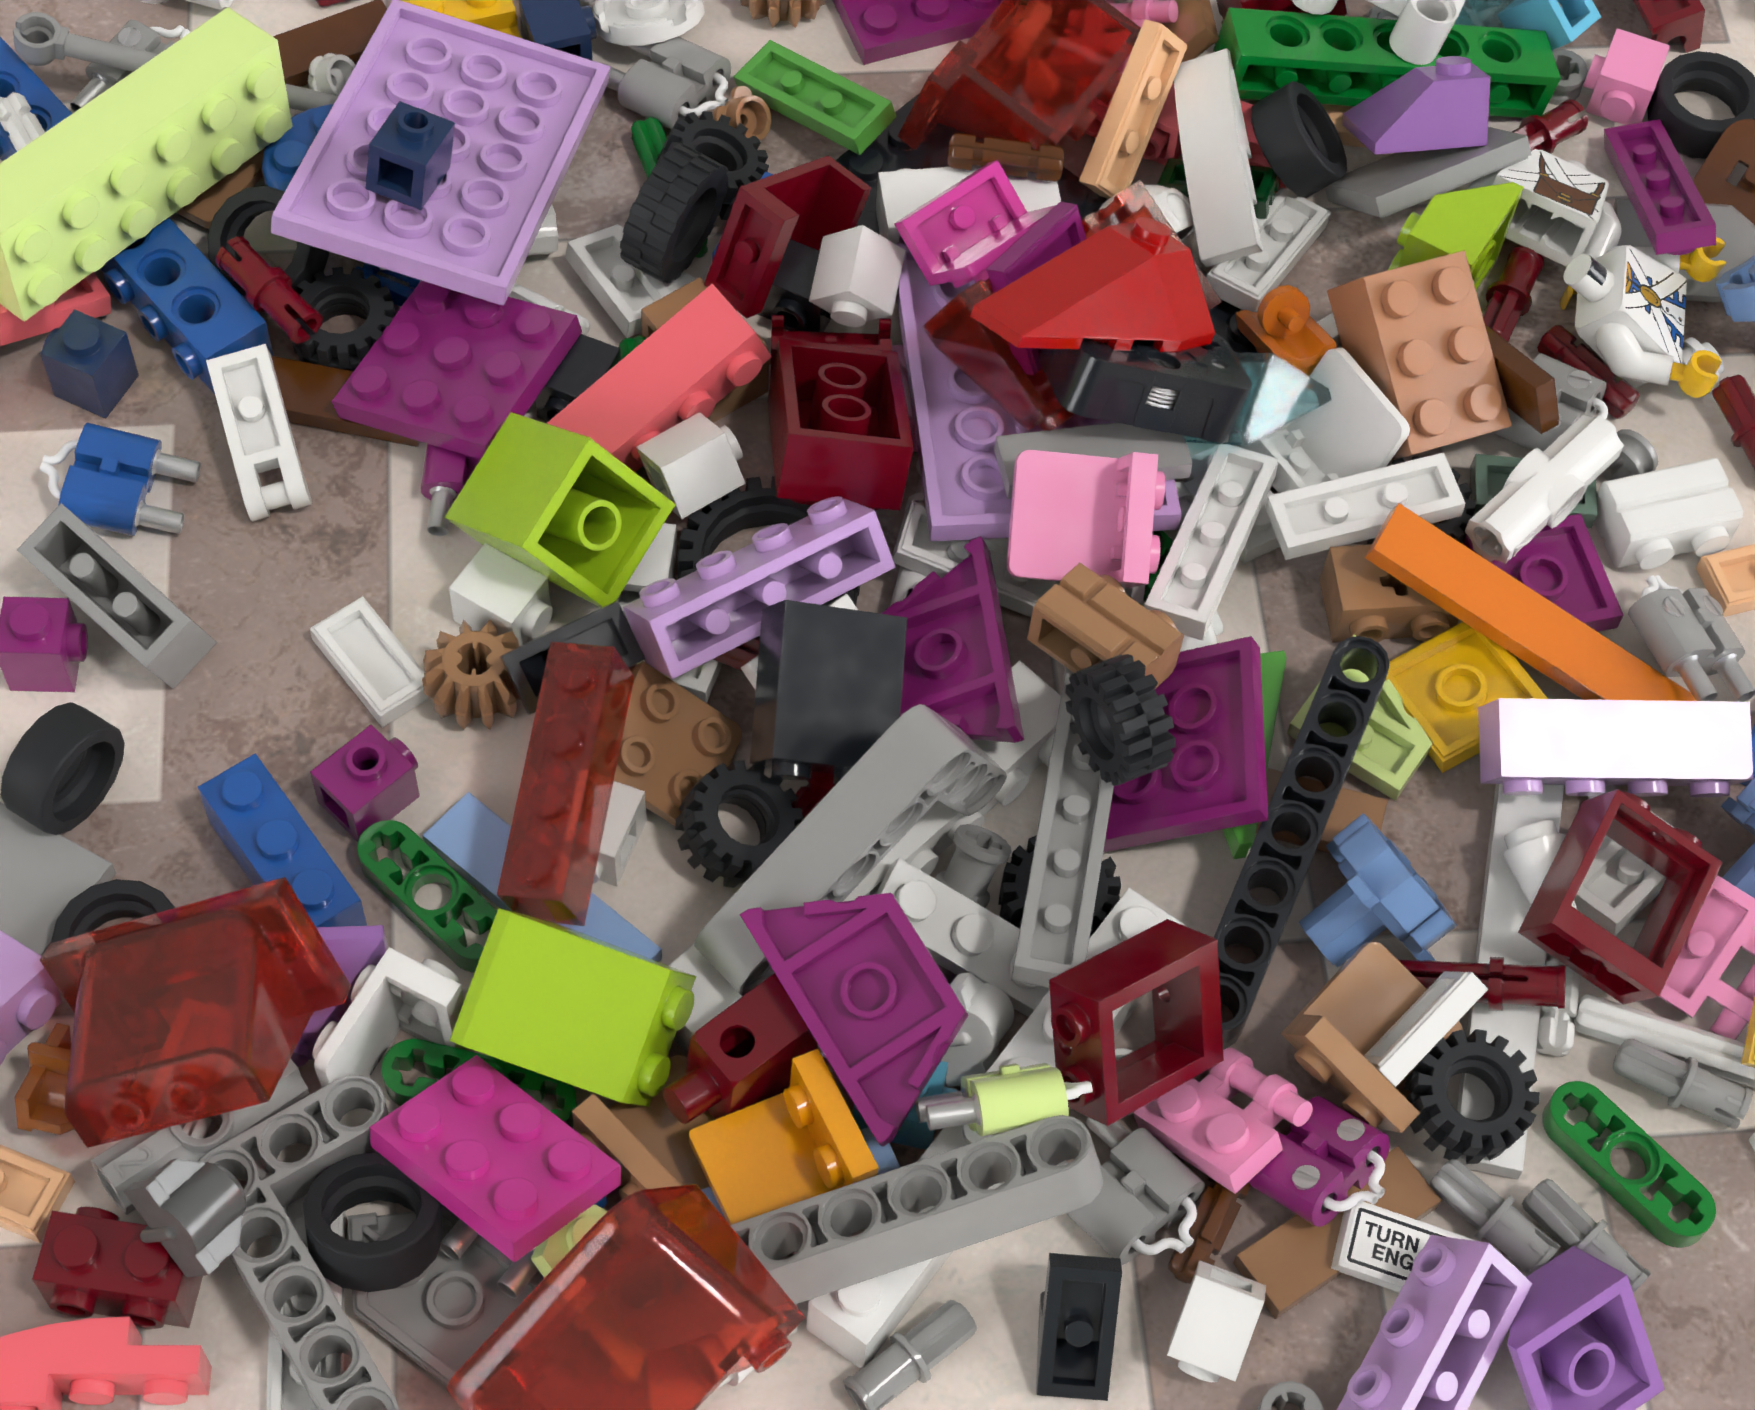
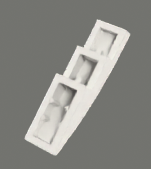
[1174,48,1263,267]

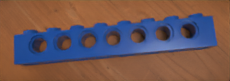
[0,37,274,394]

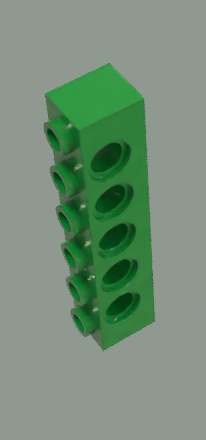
[1213,7,1561,118]

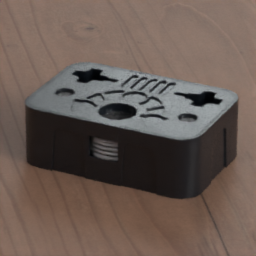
[1038,333,1252,443]

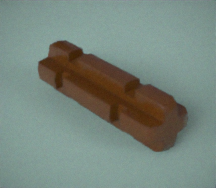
[948,133,1064,182]
[1168,1177,1251,1284]

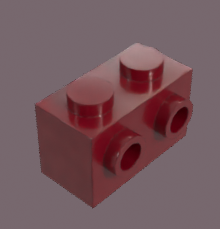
[32,1207,203,1329]

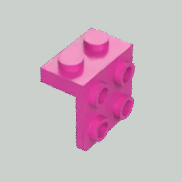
[894,160,1056,288]

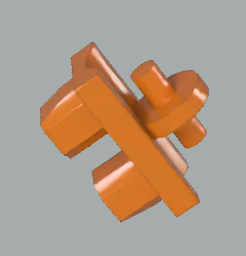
[1236,285,1336,394]

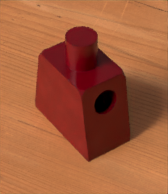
[663,973,818,1124]

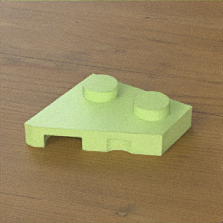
[1287,635,1432,801]

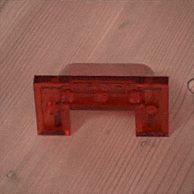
[897,0,1141,150]
[40,877,352,1148]

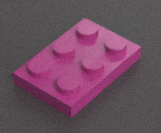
[369,1055,621,1263]

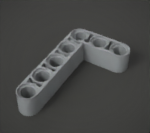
[694,704,1007,996]
[199,1075,399,1410]

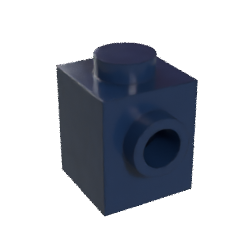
[519,0,597,61]
[365,101,455,210]
[40,309,139,419]

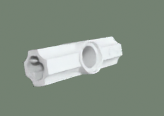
[1465,414,1624,564]

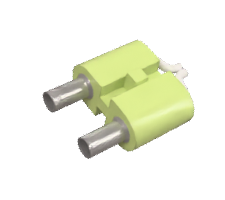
[915,1063,1093,1137]

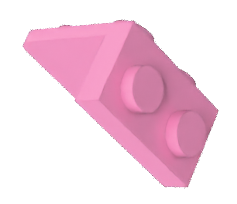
[1007,450,1165,588]

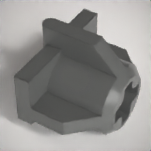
[124,1159,246,1278]

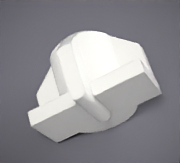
[941,973,1014,1087]

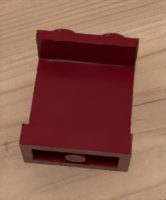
[704,155,871,318]

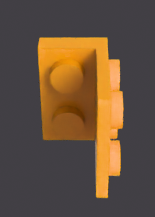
[689,1049,879,1225]

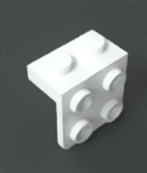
[1234,348,1410,493]
[312,947,466,1088]

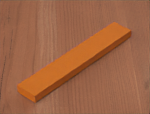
[1365,503,1696,701]

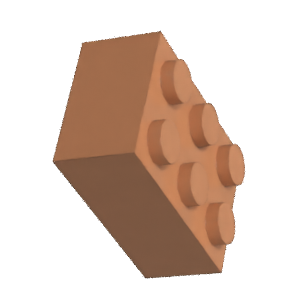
[1327,250,1512,460]

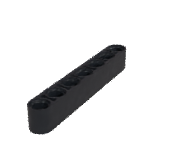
[1214,636,1390,1049]

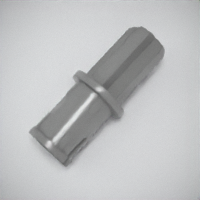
[1613,1039,1753,1130]
[1430,1159,1561,1276]
[1522,1179,1651,1293]
[843,1300,977,1410]

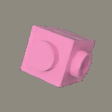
[1583,28,1670,125]

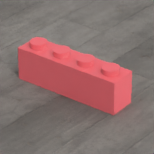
[547,284,772,472]

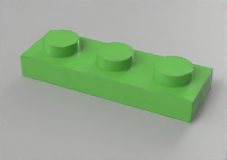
[733,40,897,155]

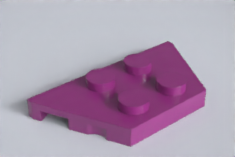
[881,536,1024,743]
[739,893,968,1147]

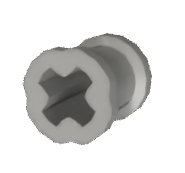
[935,824,1012,908]

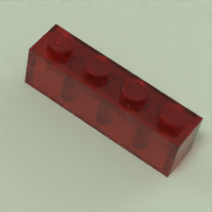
[497,641,635,926]

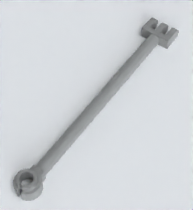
[13,12,338,111]

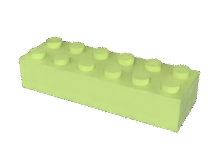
[0,7,293,322]

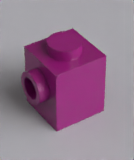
[0,596,88,692]
[310,724,420,842]

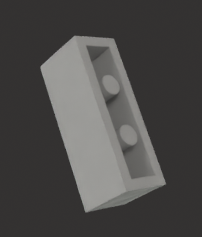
[17,503,217,689]

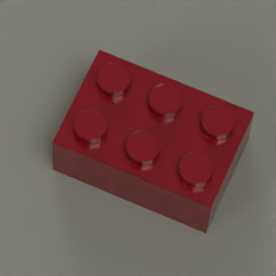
[767,338,914,511]

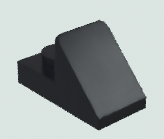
[500,601,645,715]
[1036,1253,1122,1401]

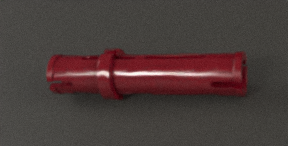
[1397,957,1566,1011]

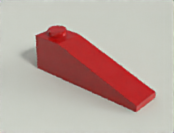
[970,217,1215,352]

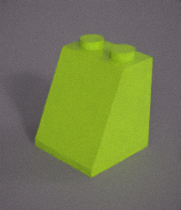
[444,412,676,608]
[450,908,697,1107]

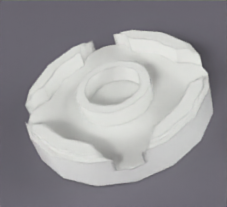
[593,0,705,46]

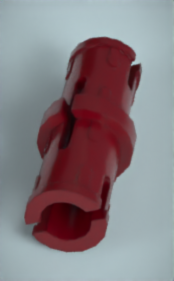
[215,236,323,344]

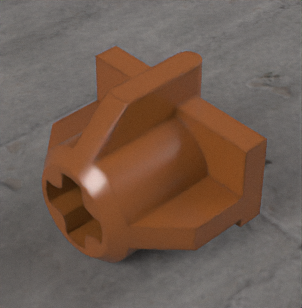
[14,1023,117,1135]

